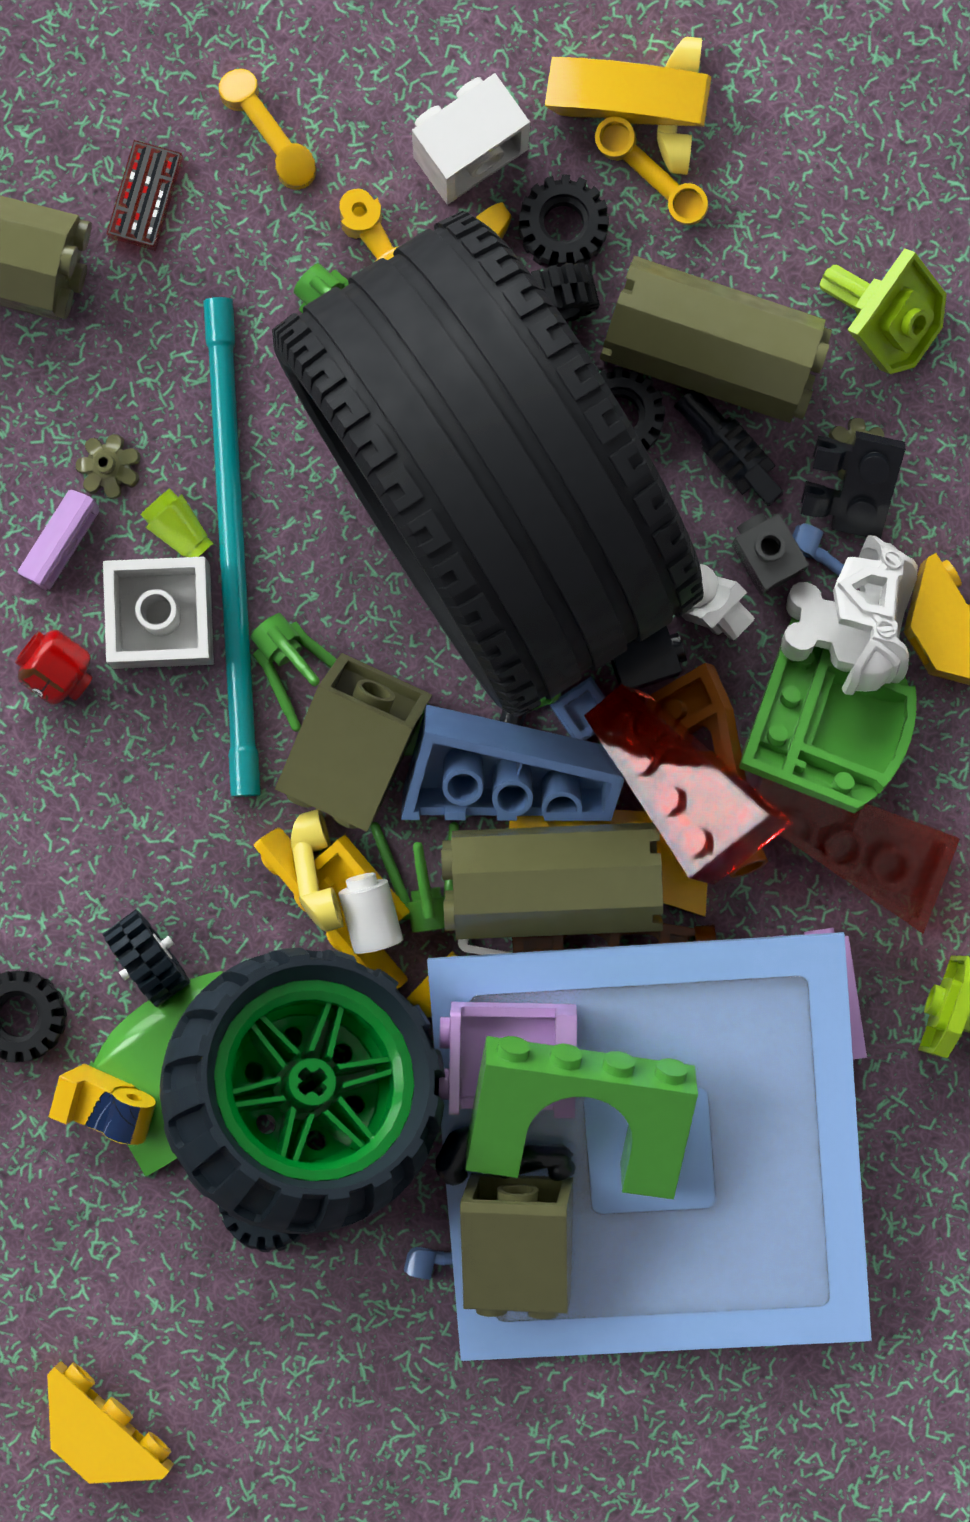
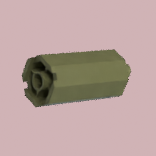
[0,196,92,320]
[600,255,832,423]
[441,822,663,939]

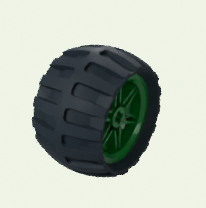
[160,948,445,1234]

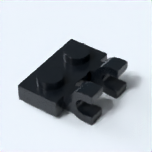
[801,431,906,539]

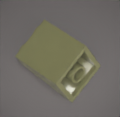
[275,653,432,832]
[460,1173,574,1319]

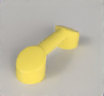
[657,37,702,175]
[291,809,343,932]

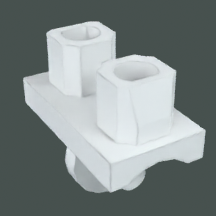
[682,564,755,640]

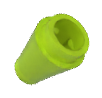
[140,488,214,557]

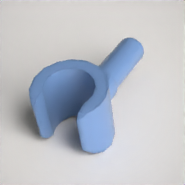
[792,523,844,576]
[404,1247,453,1280]

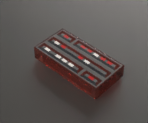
[106,140,183,251]

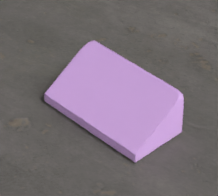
[17,490,100,591]

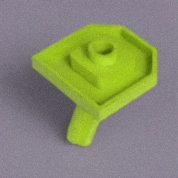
[820,248,947,374]
[918,955,970,1058]

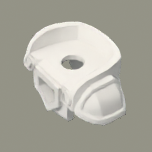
[781,535,918,695]

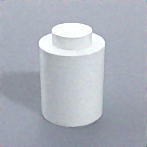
[338,872,403,954]

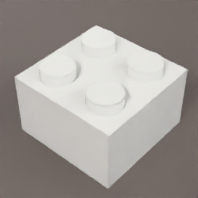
[412,73,530,205]
[103,557,214,669]

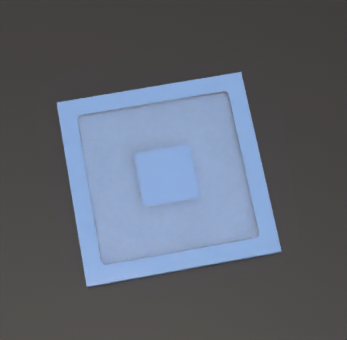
[427,932,872,1361]

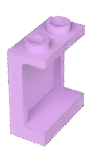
[439,1002,577,1118]

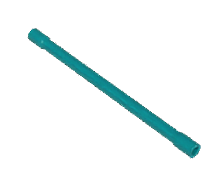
[203,297,261,797]

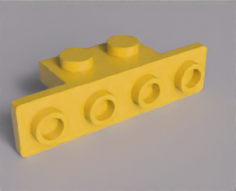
[254,827,410,990]

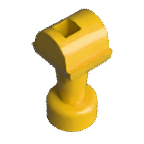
[339,189,399,261]

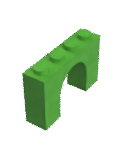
[466,1036,698,1200]

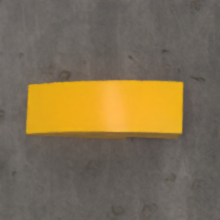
[545,57,711,127]

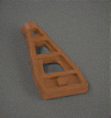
[624,663,768,878]

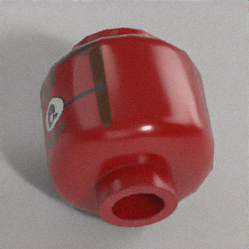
[15,630,93,705]

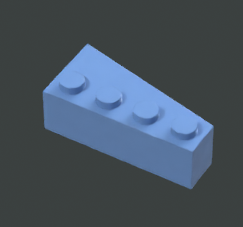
[401,704,625,821]

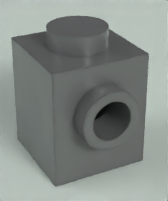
[731,513,809,596]

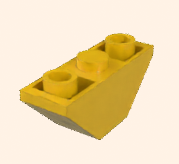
[904,553,970,685]
[47,1361,174,1484]

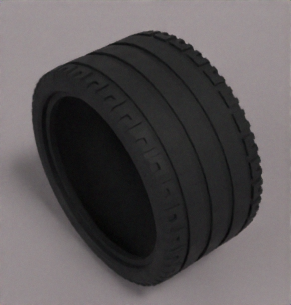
[272,211,704,717]

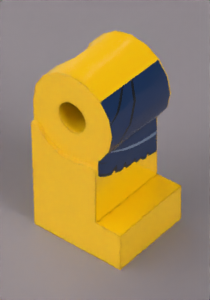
[48,1064,156,1145]

